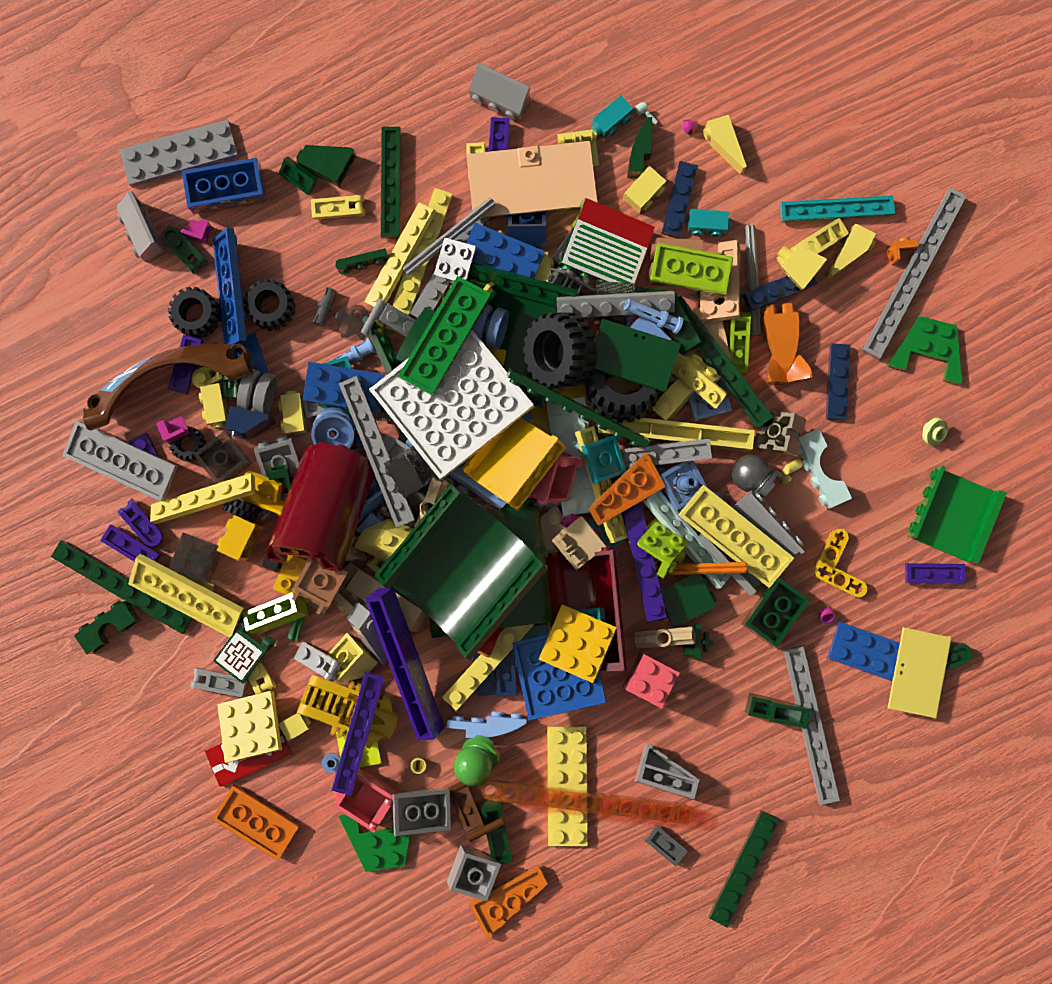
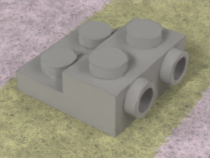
[254,434,300,478]

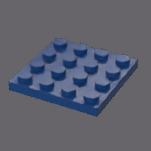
[512,634,607,721]

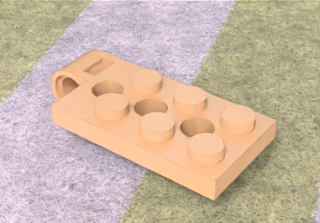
[700,240,741,323]

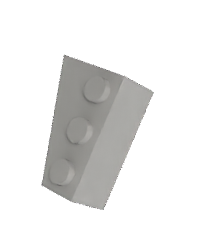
[634,743,699,799]

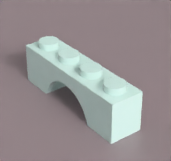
[798,429,852,509]

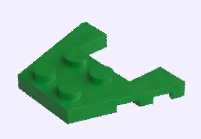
[887,316,962,385]
[339,814,410,872]

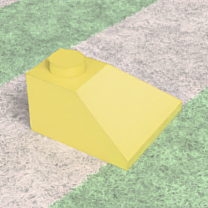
[327,633,378,683]

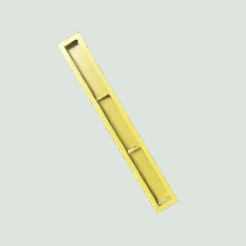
[597,415,755,452]

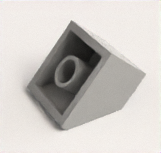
[447,845,501,901]

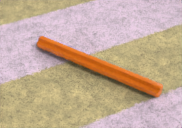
[632,562,748,576]

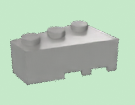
[346,602,387,665]

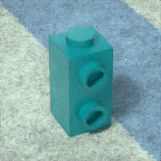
[592,95,633,139]
[688,209,732,237]

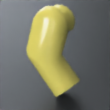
[780,459,803,484]

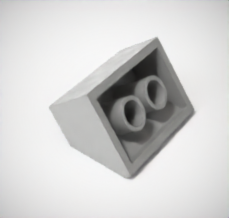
[469,62,530,121]
[117,191,166,262]

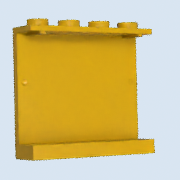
[461,418,566,511]

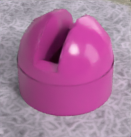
[682,120,698,134]
[819,606,836,624]

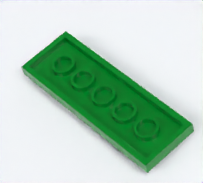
[398,276,492,397]

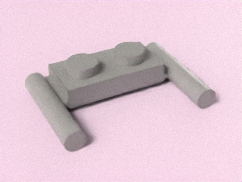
[361,299,416,337]

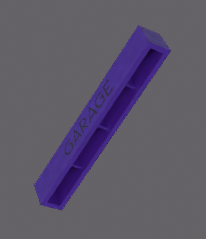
[365,587,445,741]

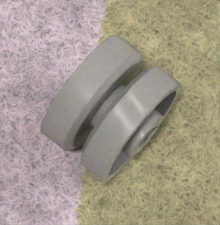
[237,369,277,414]

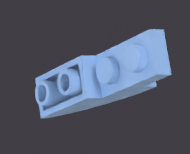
[447,711,526,738]

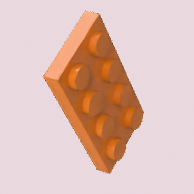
[212,784,300,861]

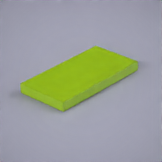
[650,242,734,296]

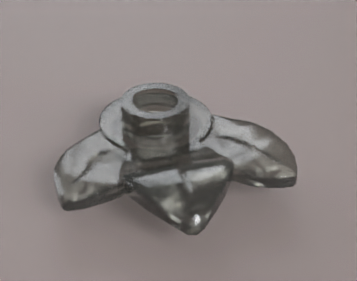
[335,305,368,340]

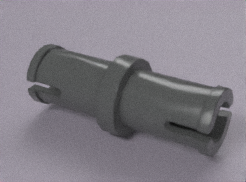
[313,287,337,327]

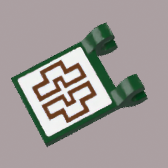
[213,618,276,684]

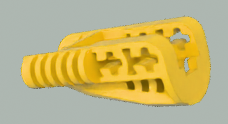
[297,675,398,749]

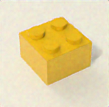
[217,515,264,562]

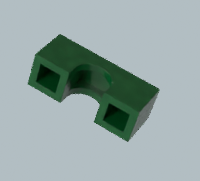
[74,600,141,655]

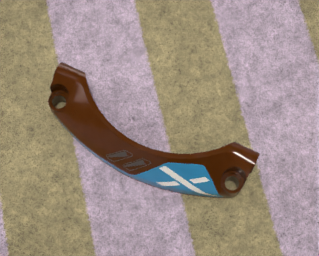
[83,344,253,431]

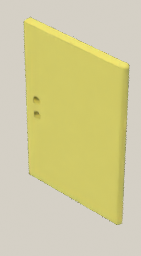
[888,627,952,719]

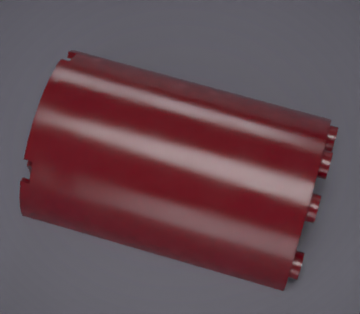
[265,442,375,572]
[545,546,627,672]

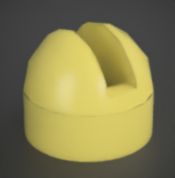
[410,757,426,774]

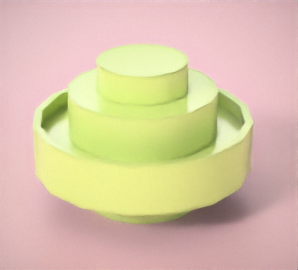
[922,418,948,446]

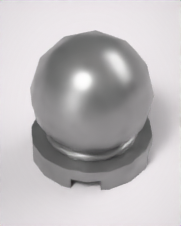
[732,454,782,498]

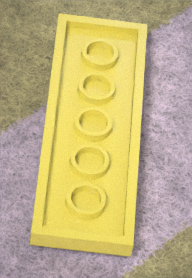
[678,485,794,588]
[128,554,244,637]
[547,726,588,846]

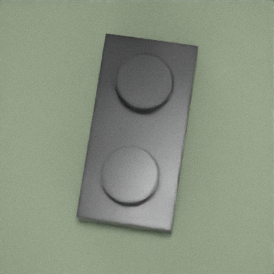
[644,824,688,866]

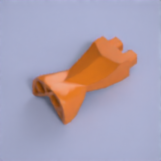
[761,303,813,385]

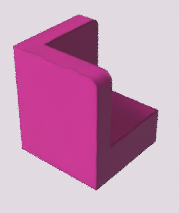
[181,219,213,244]
[156,416,190,443]

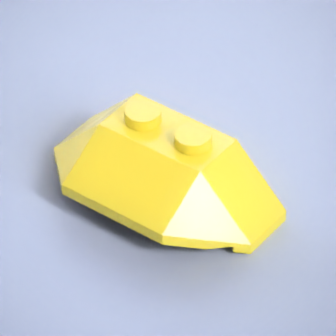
[355,518,413,561]

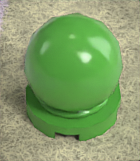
[453,735,501,786]

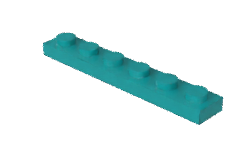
[780,195,895,222]

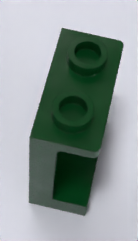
[660,574,717,627]

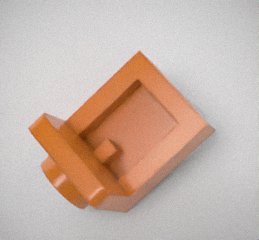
[887,237,918,265]

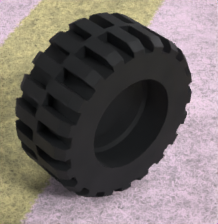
[523,312,597,389]
[586,369,660,423]

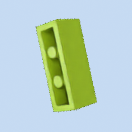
[242,593,308,634]

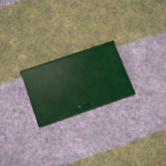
[593,319,681,392]

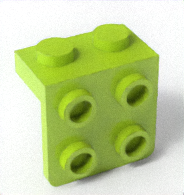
[637,522,688,578]

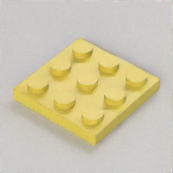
[218,691,282,763]

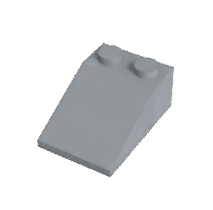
[393,788,451,836]

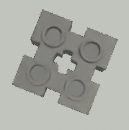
[753,411,806,457]

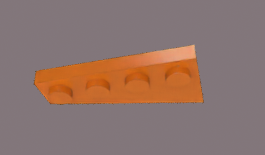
[589,453,665,525]
[469,865,548,939]

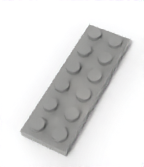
[119,119,239,187]
[62,420,178,501]

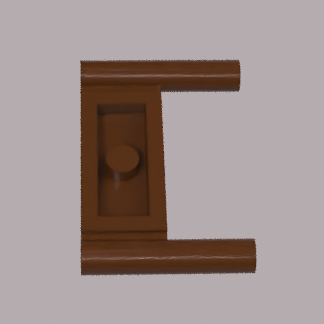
[448,781,506,842]

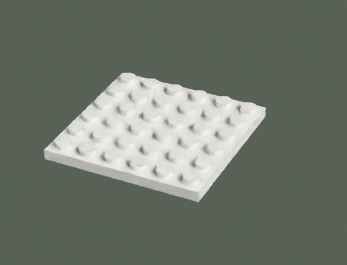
[369,330,534,480]

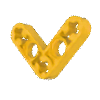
[813,528,867,597]

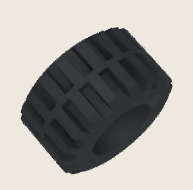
[244,279,296,331]
[168,287,221,338]

